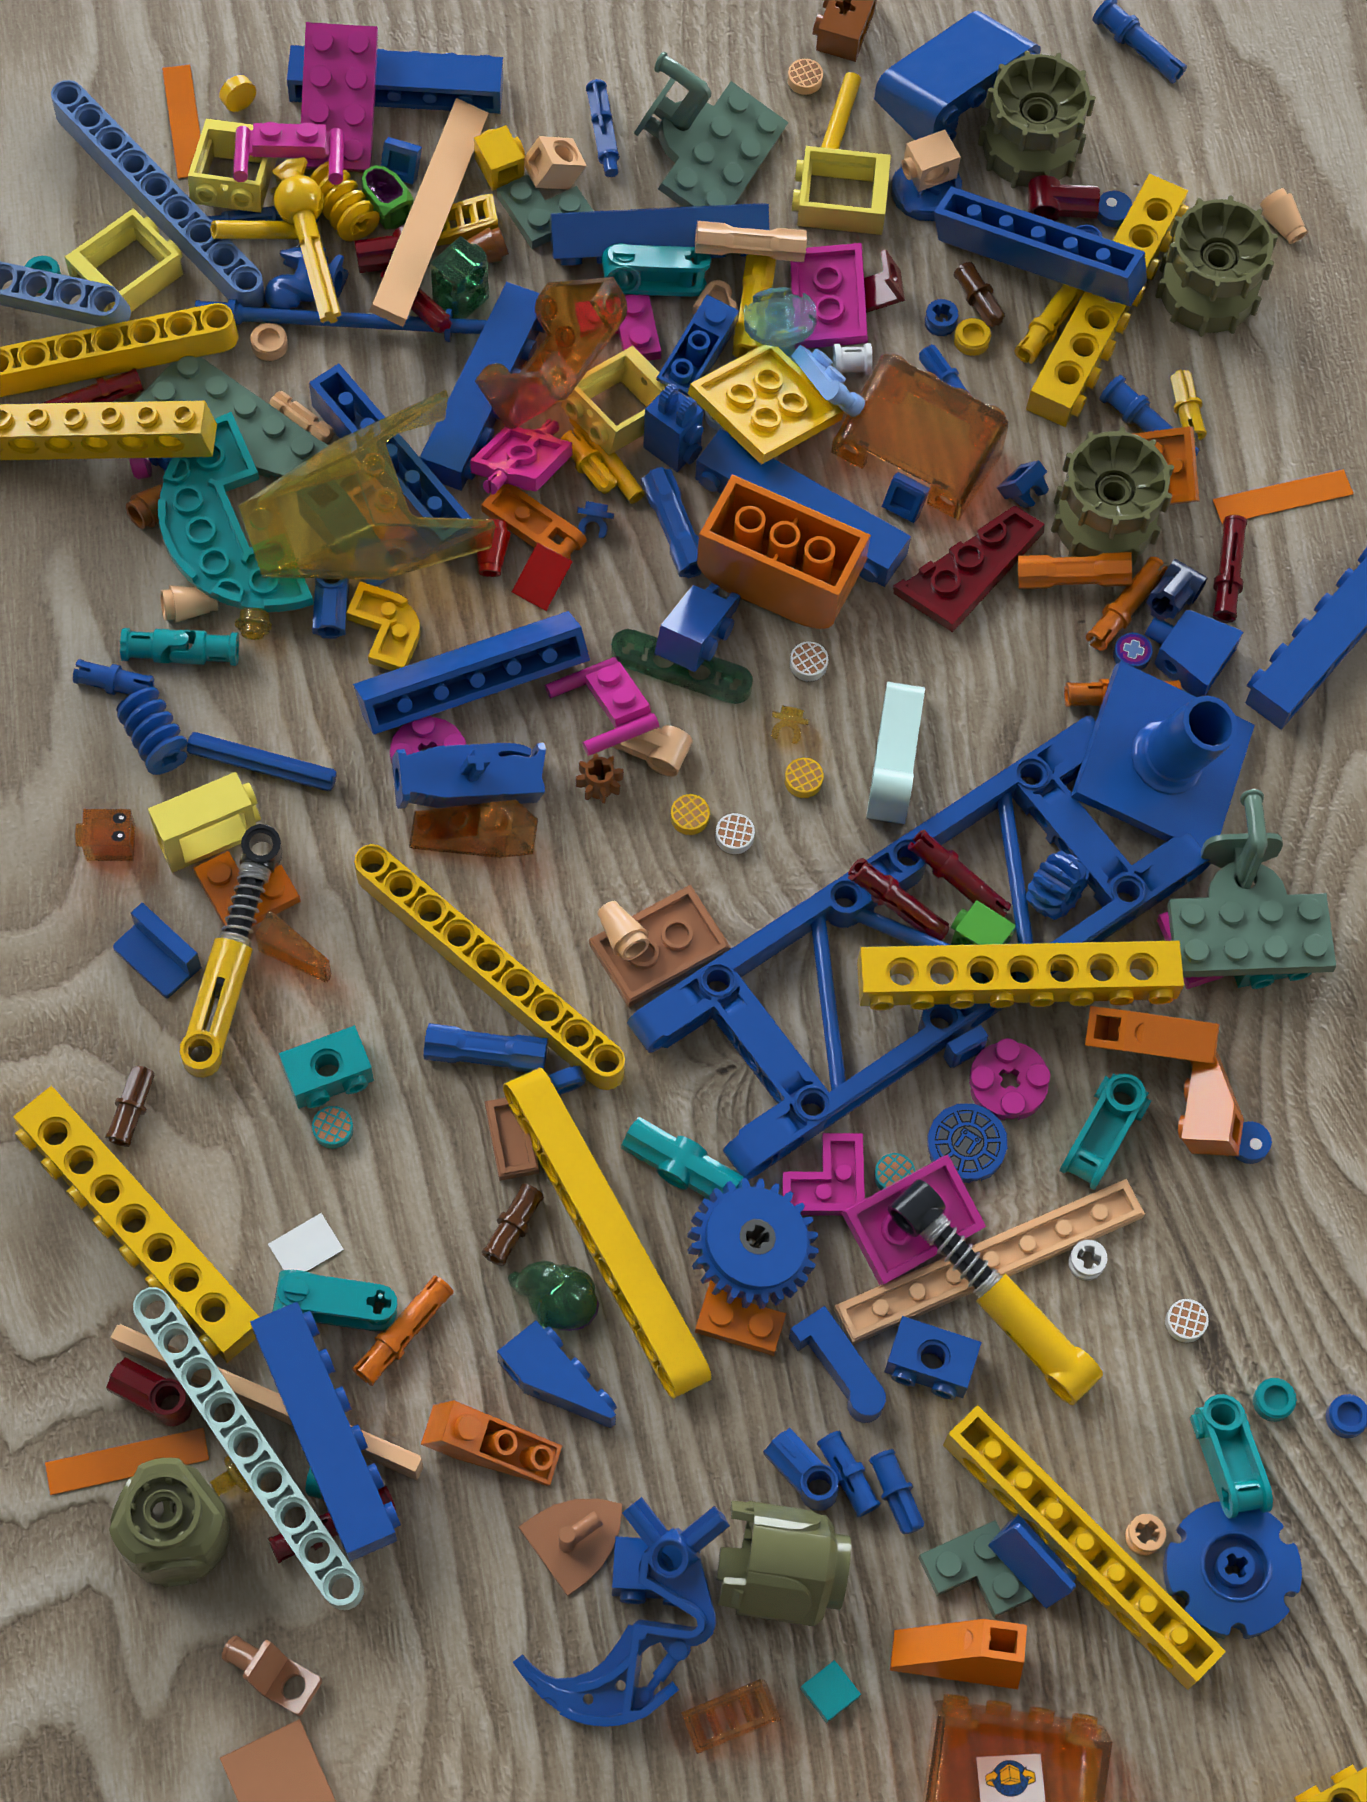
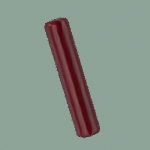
[381,270,452,333]

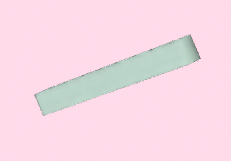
[133,1287,364,1610]

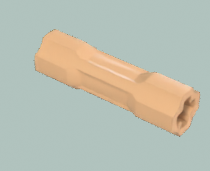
[695,221,807,262]

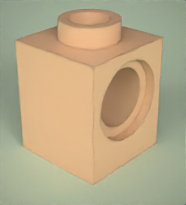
[901,130,961,192]
[524,136,587,190]

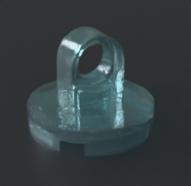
[743,287,817,357]

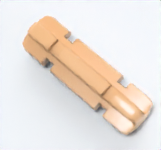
[269,391,334,444]

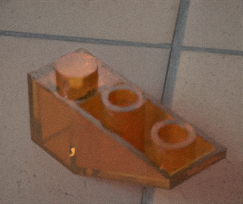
[409,799,538,858]

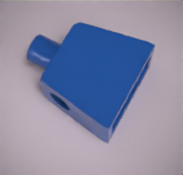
[1145,610,1244,697]

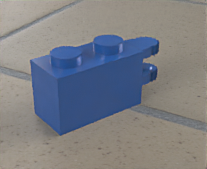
[643,383,704,472]
[654,583,741,672]

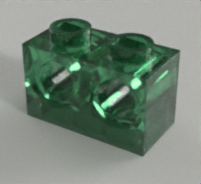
[430,236,489,319]

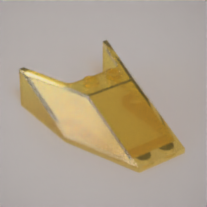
[238,390,495,580]

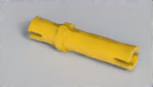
[1014,284,1085,364]

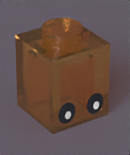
[75,809,136,861]

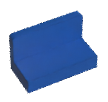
[113,902,202,998]
[988,1514,1077,1609]

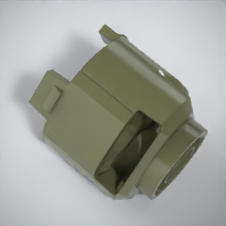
[109,1458,230,1588]
[716,1500,851,1626]

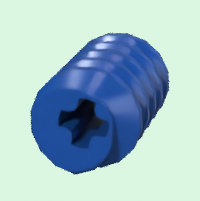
[116,687,188,775]

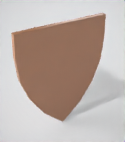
[518,1499,622,1596]

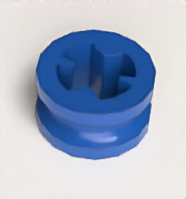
[925,299,959,336]

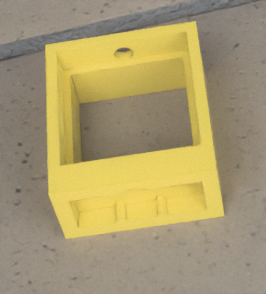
[188,119,277,213]
[791,146,891,235]
[65,208,183,312]
[561,345,667,455]
[148,772,261,873]

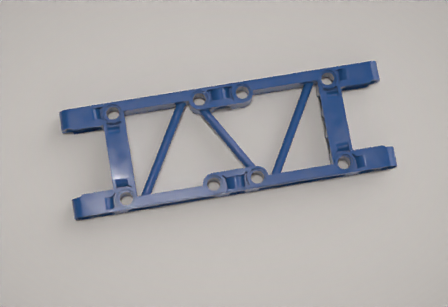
[627,715,1211,1180]

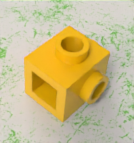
[474,125,525,191]

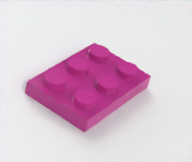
[790,243,868,349]
[841,1155,986,1285]

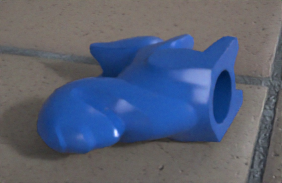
[265,245,349,309]

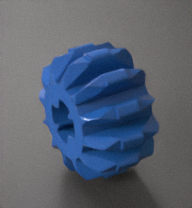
[1026,851,1090,920]

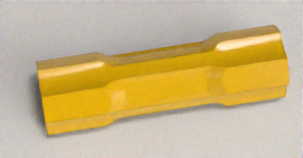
[732,254,776,358]

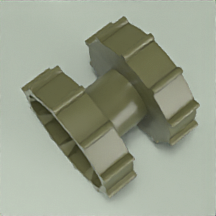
[978,50,1096,188]
[1155,195,1278,337]
[1051,426,1174,565]

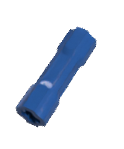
[641,467,702,579]
[423,1023,548,1073]

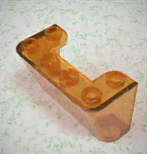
[475,277,627,429]
[831,354,1008,521]
[923,1694,1113,1802]

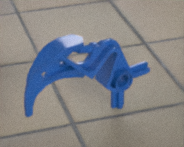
[513,1497,730,1727]

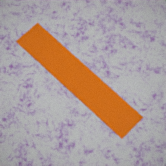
[162,64,201,179]
[1212,469,1353,524]
[45,1428,209,1495]

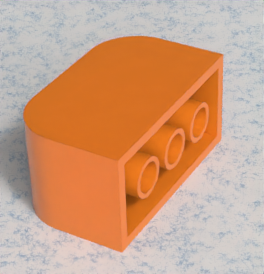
[697,474,871,629]

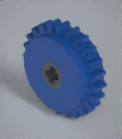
[687,1178,819,1309]

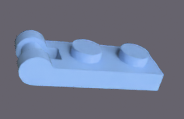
[791,345,865,417]

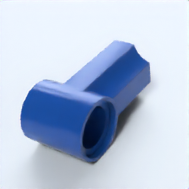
[312,556,350,639]
[763,1428,838,1511]

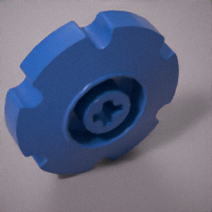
[1163,1501,1302,1639]

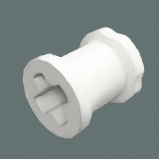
[833,343,872,375]

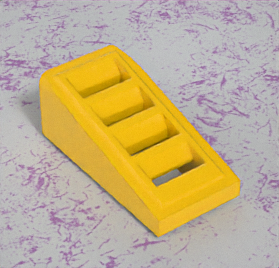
[436,194,498,246]

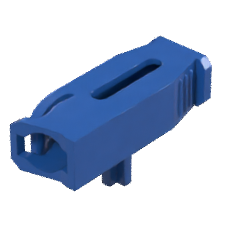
[392,743,546,809]

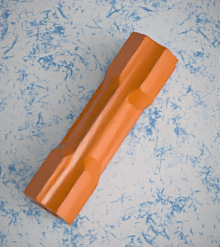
[1018,552,1132,589]

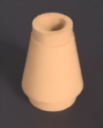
[1260,188,1308,244]
[160,585,218,623]
[597,901,649,960]

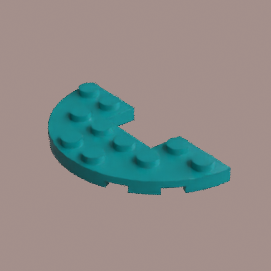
[158,411,314,612]

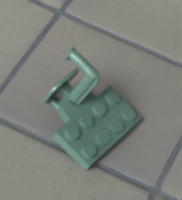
[634,52,789,207]
[1167,789,1336,977]

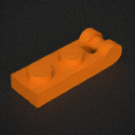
[481,484,587,560]

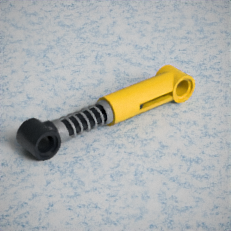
[179,824,282,1078]
[887,1179,1103,1405]

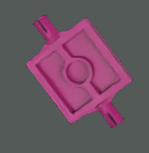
[470,419,573,495]

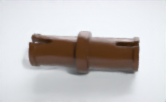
[482,1184,544,1266]

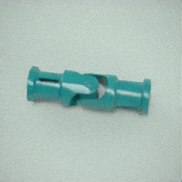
[120,628,240,666]

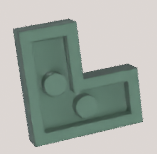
[497,174,593,249]
[918,1520,1033,1618]

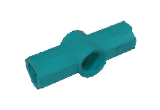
[621,1117,744,1200]

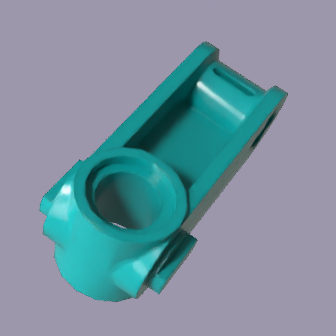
[602,243,711,297]
[1059,1073,1151,1191]
[272,1270,397,1332]
[1190,1394,1273,1518]

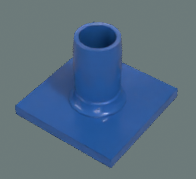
[1071,661,1255,847]

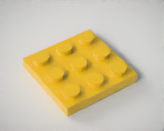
[688,341,844,465]

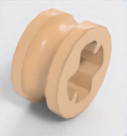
[1125,1514,1166,1556]

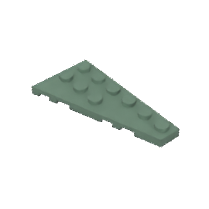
[134,356,358,489]

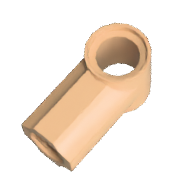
[612,725,693,777]

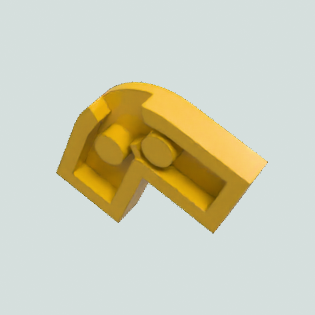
[346,581,420,671]

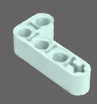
[866,681,925,824]

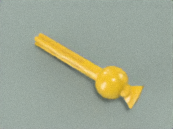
[272,157,342,324]

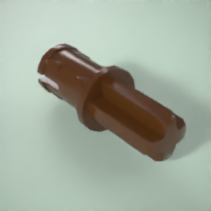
[954,262,1005,328]
[105,1065,154,1147]

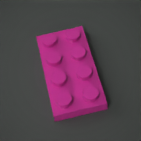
[301,22,378,172]

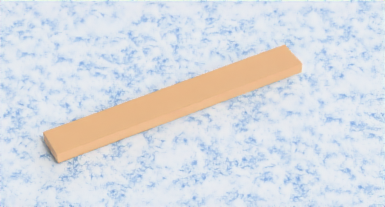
[369,98,489,327]
[834,1179,1145,1345]
[110,1324,423,1480]

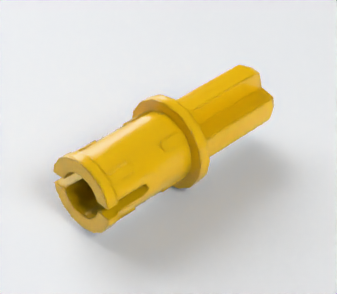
[1170,369,1207,442]
[561,428,617,494]

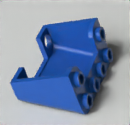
[874,10,1041,142]

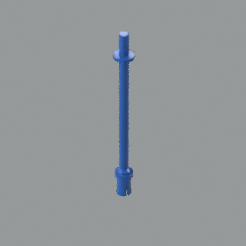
[195,299,487,342]

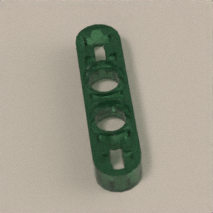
[611,629,753,704]

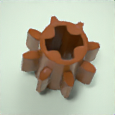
[576,753,624,803]

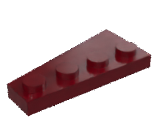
[893,505,1045,633]

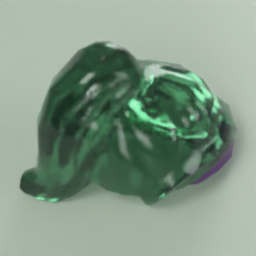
[508,1260,599,1331]

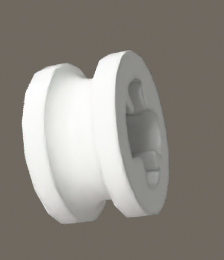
[1068,1240,1107,1280]

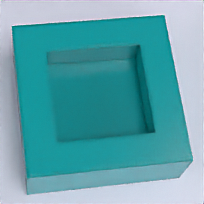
[800,1660,861,1724]

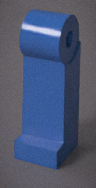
[789,1306,886,1423]

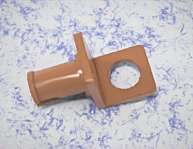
[222,1635,322,1716]

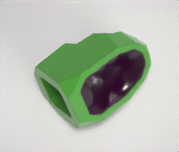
[361,165,414,229]

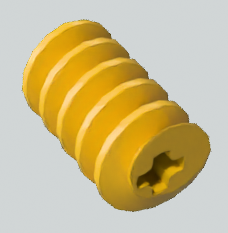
[310,161,380,242]

